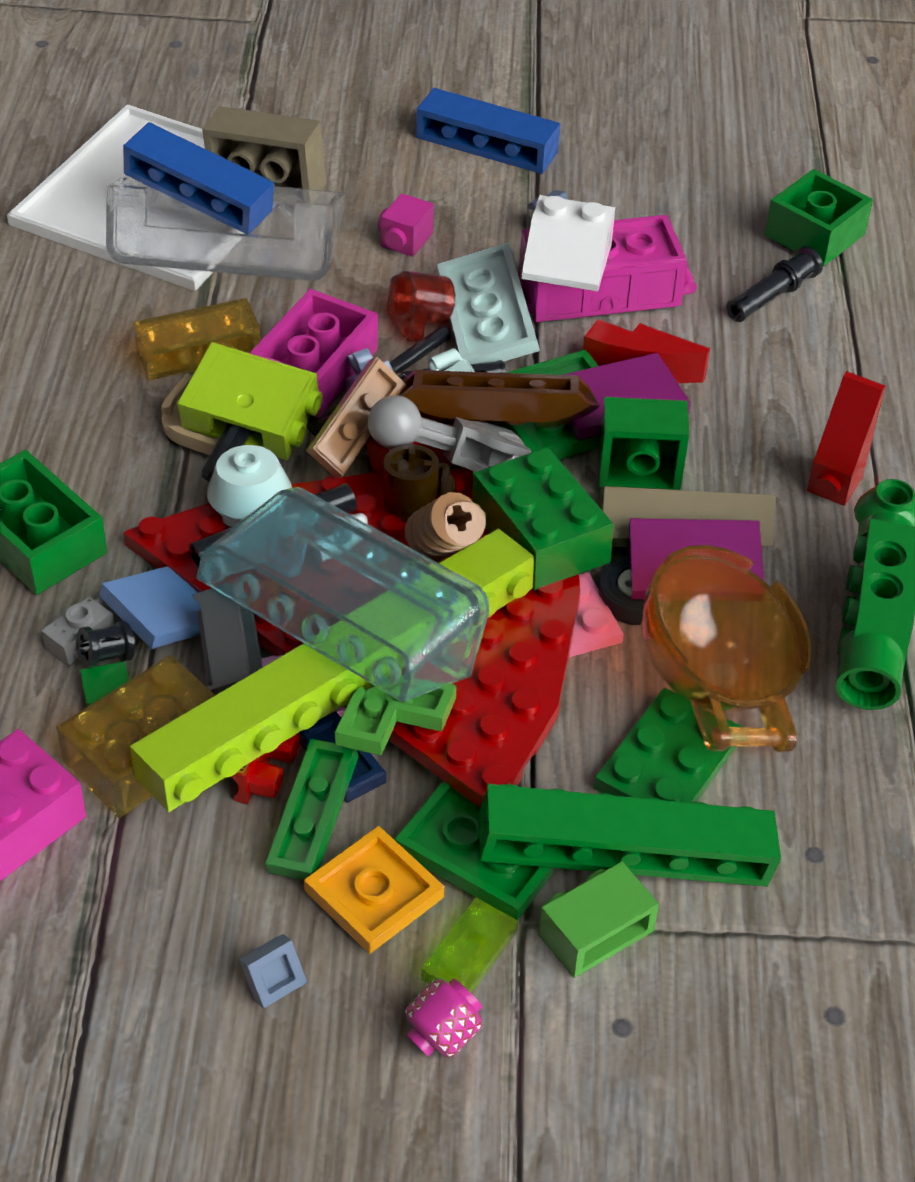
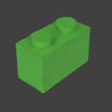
[539,861,659,978]

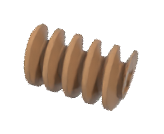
[404,492,486,563]

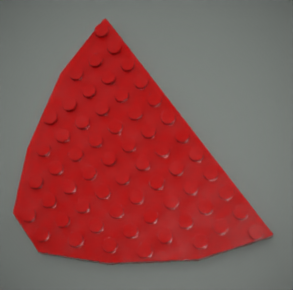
[123,469,580,807]

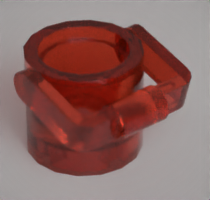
[386,271,456,342]

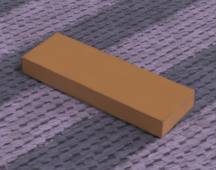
[306,357,406,478]

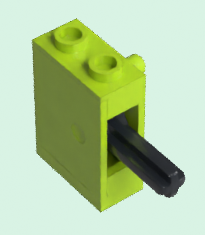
[177,342,323,482]

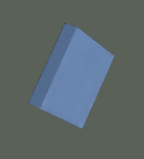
[99,566,201,649]

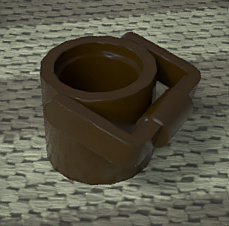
[383,444,456,523]

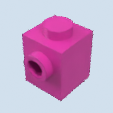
[378,193,434,257]

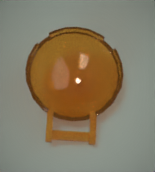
[641,545,812,752]

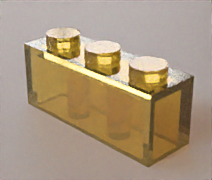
[133,298,261,381]

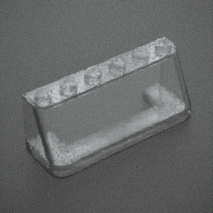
[106,175,346,281]

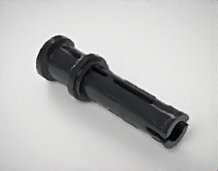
[726,246,823,322]

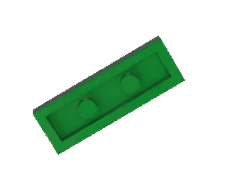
[265,739,359,880]

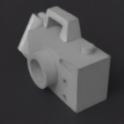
[41,596,123,666]

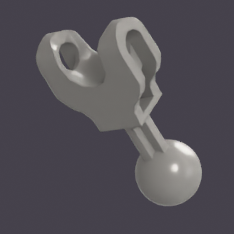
[368,395,532,472]

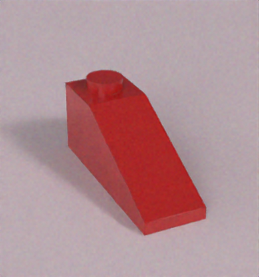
[807,371,886,506]

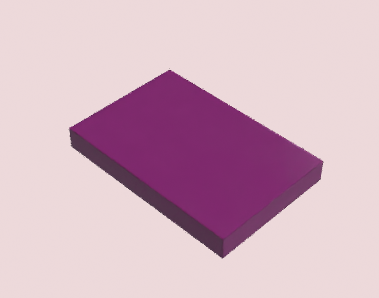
[563,353,691,440]
[629,518,765,601]

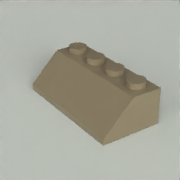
[599,486,776,548]

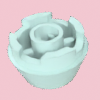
[207,445,292,527]

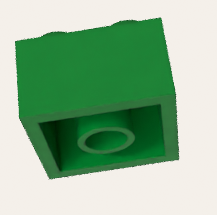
[765,168,873,267]
[598,397,689,491]

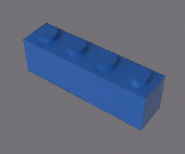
[416,88,560,174]
[123,122,274,235]

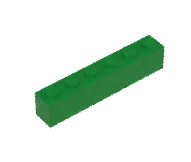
[479,784,781,887]

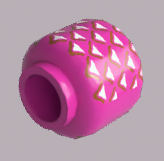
[405,978,483,1058]

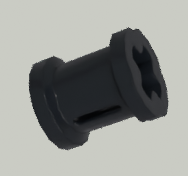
[77,621,135,668]

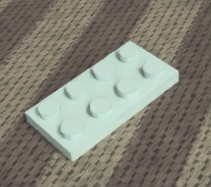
[437,242,540,364]

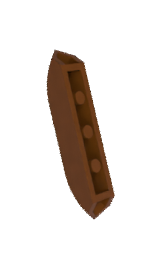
[398,370,600,427]

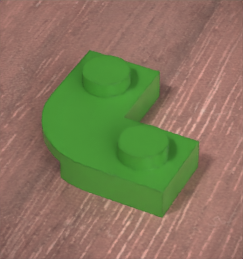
[335,674,456,755]

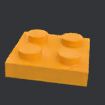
[304,826,445,954]

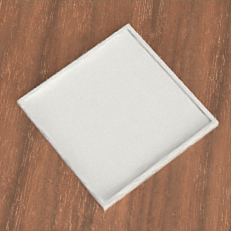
[7,104,279,291]

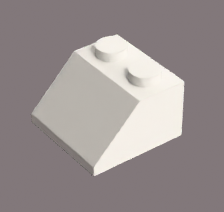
[522,195,615,292]

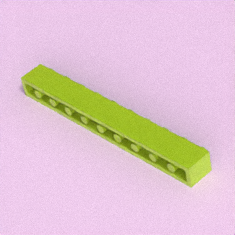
[130,528,534,813]

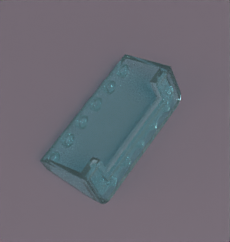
[196,487,489,702]

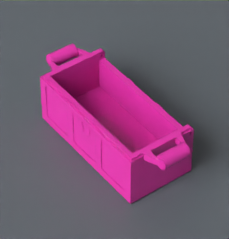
[519,215,697,322]

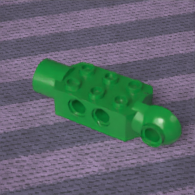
[836,479,915,710]

